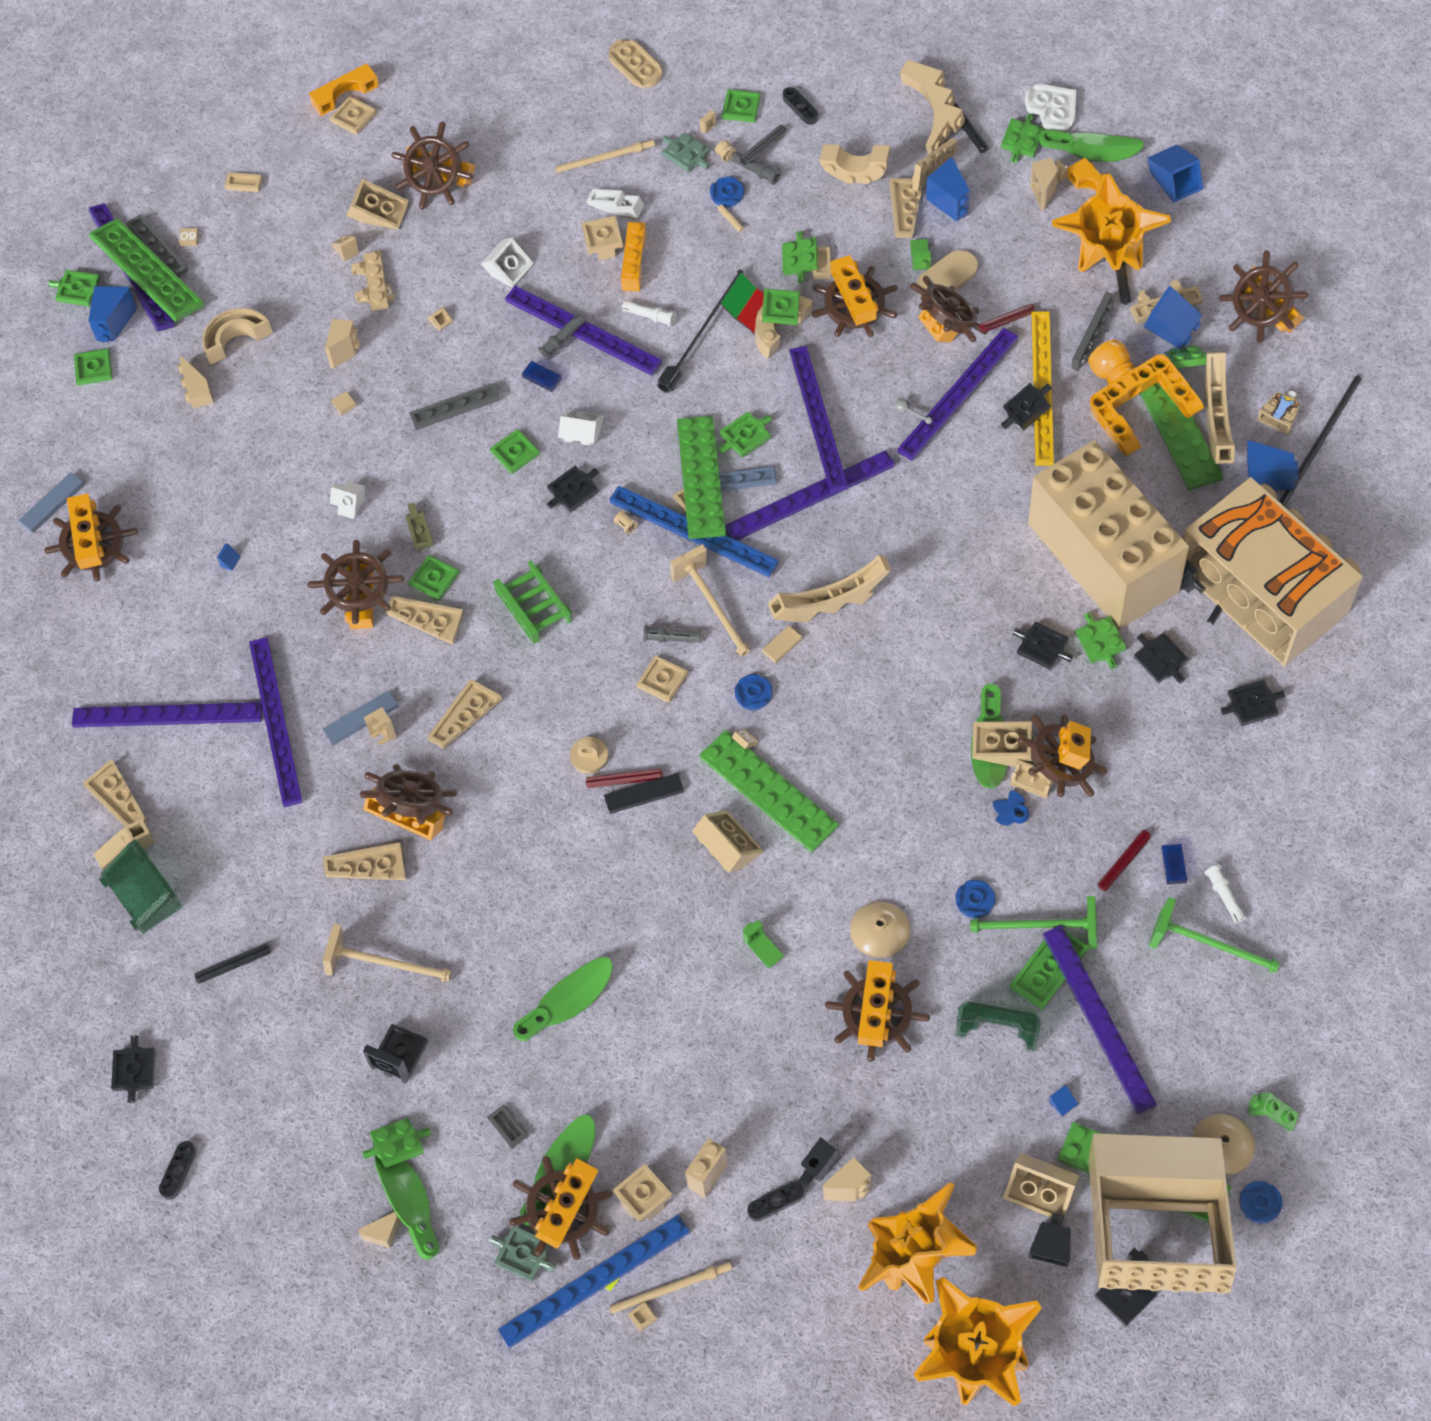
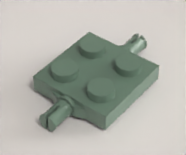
[662,132,711,172]
[489,1226,557,1282]

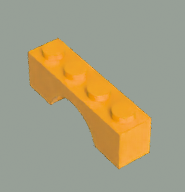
[309,63,379,116]
[1067,158,1103,192]
[621,222,647,291]

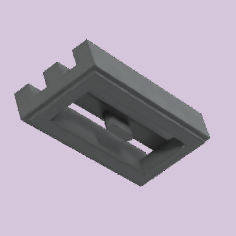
[487,1105,528,1149]

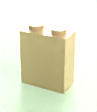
[685,1138,728,1198]

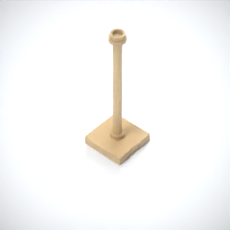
[670,544,750,656]
[323,923,452,983]

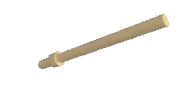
[555,140,655,173]
[609,1262,732,1314]

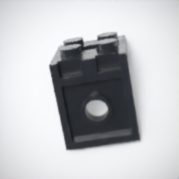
[363,1024,429,1084]
[1094,1247,1162,1327]

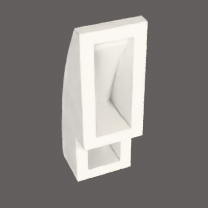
[586,189,644,219]

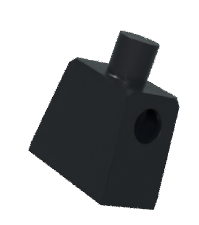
[798,1137,841,1187]
[1028,1213,1071,1268]

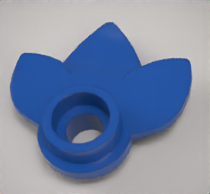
[993,790,1029,826]

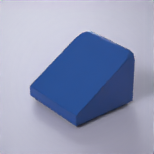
[217,543,240,570]
[1049,1085,1078,1117]

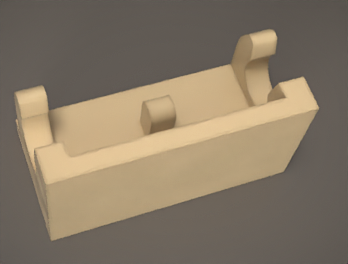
[364,707,397,745]
[1010,760,1053,799]

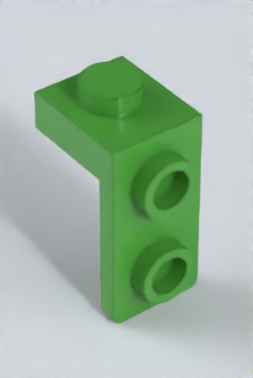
[910,239,931,270]
[742,920,783,968]
[1247,1092,1299,1131]

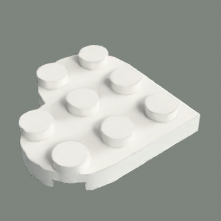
[1024,84,1076,132]

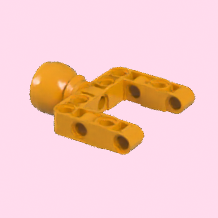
[1088,339,1204,457]

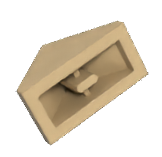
[331,235,359,261]
[358,1212,401,1248]

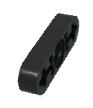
[782,87,818,125]
[159,1141,196,1200]
[747,1182,804,1222]

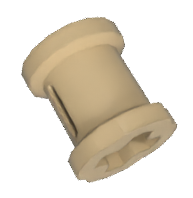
[614,510,638,534]

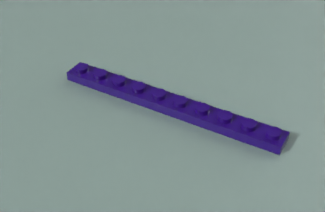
[89,203,174,332]
[505,286,662,376]
[897,328,1018,461]
[789,346,848,493]
[725,450,895,541]
[249,637,303,808]
[72,702,262,728]
[1042,925,1157,1115]

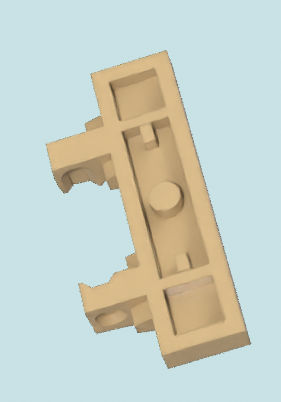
[351,250,389,311]
[1130,279,1203,324]

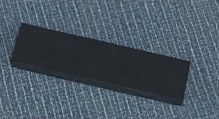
[604,773,684,814]

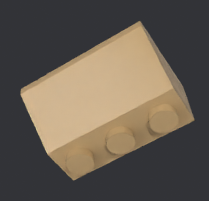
[692,810,764,873]
[1003,1152,1079,1217]

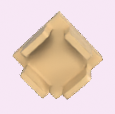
[581,216,623,260]
[613,1164,672,1223]

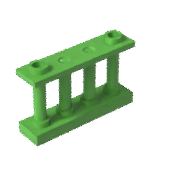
[493,560,572,644]

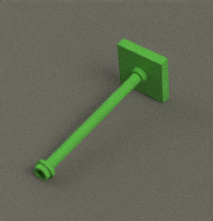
[970,896,1097,949]
[1148,897,1280,973]

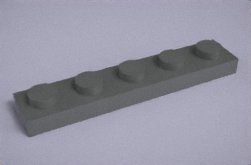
[126,214,188,277]
[1071,292,1114,371]
[409,383,500,430]

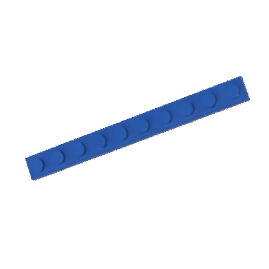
[609,486,779,578]
[498,1214,690,1349]

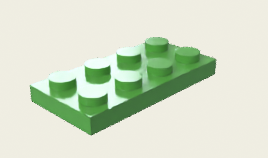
[1009,930,1089,1010]

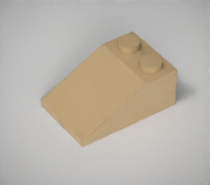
[346,179,409,229]
[972,721,1034,767]

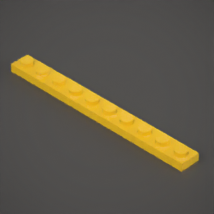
[1031,312,1054,466]

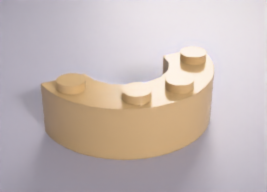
[819,144,891,184]
[754,295,813,359]
[202,308,273,366]

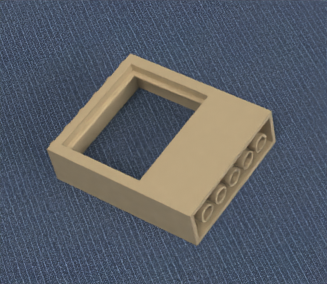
[1088,1133,1237,1294]

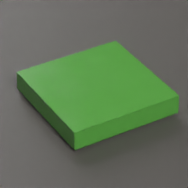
[722,89,761,122]
[762,288,800,325]
[74,348,113,386]
[489,429,540,474]
[408,555,460,601]

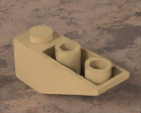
[178,356,213,408]
[94,818,155,870]

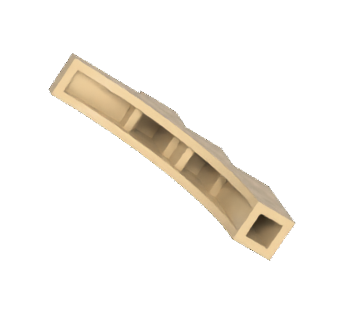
[899,60,965,155]
[1204,351,1235,464]
[768,555,891,623]

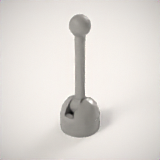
[894,398,932,424]

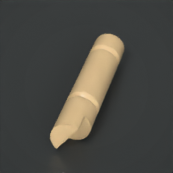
[717,204,744,233]

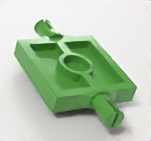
[1000,114,1044,163]
[782,231,818,283]
[48,270,100,307]
[1159,345,1216,369]
[719,412,772,458]
[1075,612,1126,669]
[362,1118,431,1168]

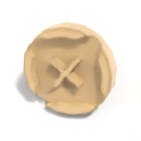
[570,737,608,774]

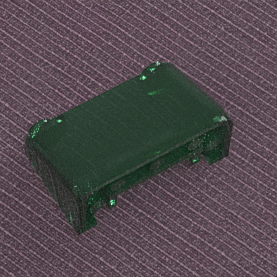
[99,839,183,934]
[955,998,1042,1051]

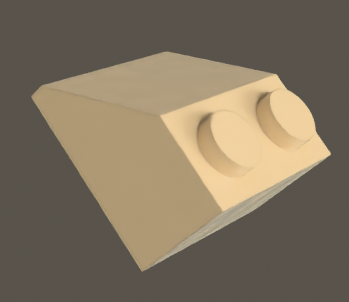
[1030,158,1059,211]
[325,319,360,368]
[823,1157,871,1201]

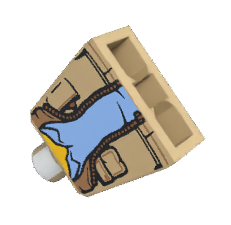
[1257,391,1300,435]

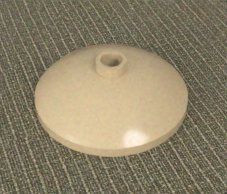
[850,901,910,958]
[1192,1114,1255,1175]

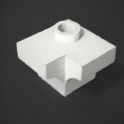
[330,481,366,519]

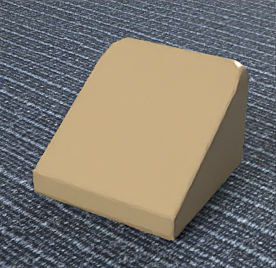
[427,307,453,331]

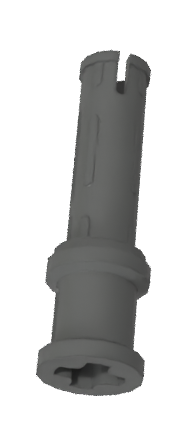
[731,151,781,185]
[538,313,585,360]
[643,625,701,643]

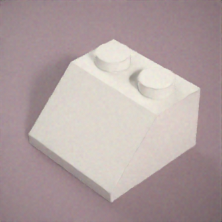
[481,237,534,287]
[558,410,604,445]

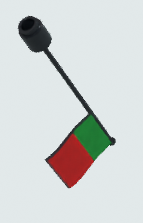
[657,269,764,393]

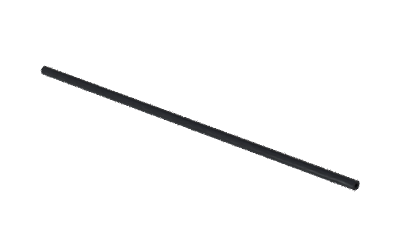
[1206,375,1362,625]

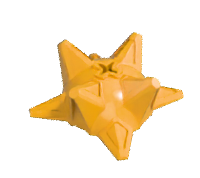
[1052,174,1171,272]
[857,1182,977,1305]
[914,1277,1042,1407]

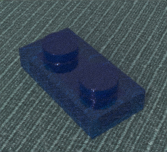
[522,361,562,392]
[1161,844,1187,885]

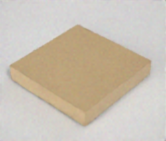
[330,96,377,135]
[636,655,688,703]

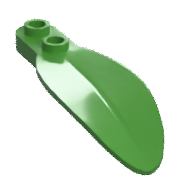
[1039,130,1144,162]
[971,684,1007,789]
[513,957,613,1041]
[520,1115,595,1226]
[374,1155,439,1260]

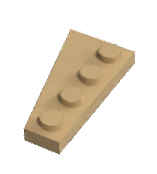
[912,138,958,192]
[889,178,922,238]
[386,596,464,645]
[427,679,503,749]
[82,759,147,827]
[323,842,406,881]

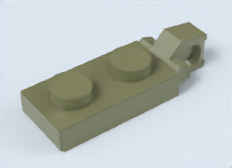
[406,503,434,551]

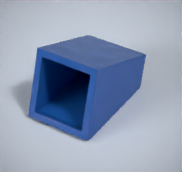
[1147,144,1203,203]
[926,157,970,222]
[88,286,137,343]
[1144,286,1202,349]
[1247,441,1299,491]

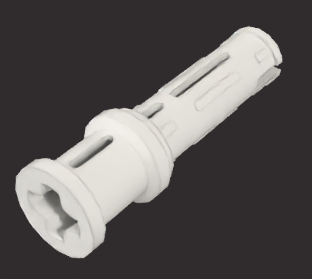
[622,300,676,327]
[1204,864,1246,924]

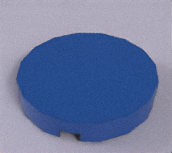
[710,176,744,207]
[734,674,772,710]
[955,880,995,918]
[1239,1181,1283,1224]

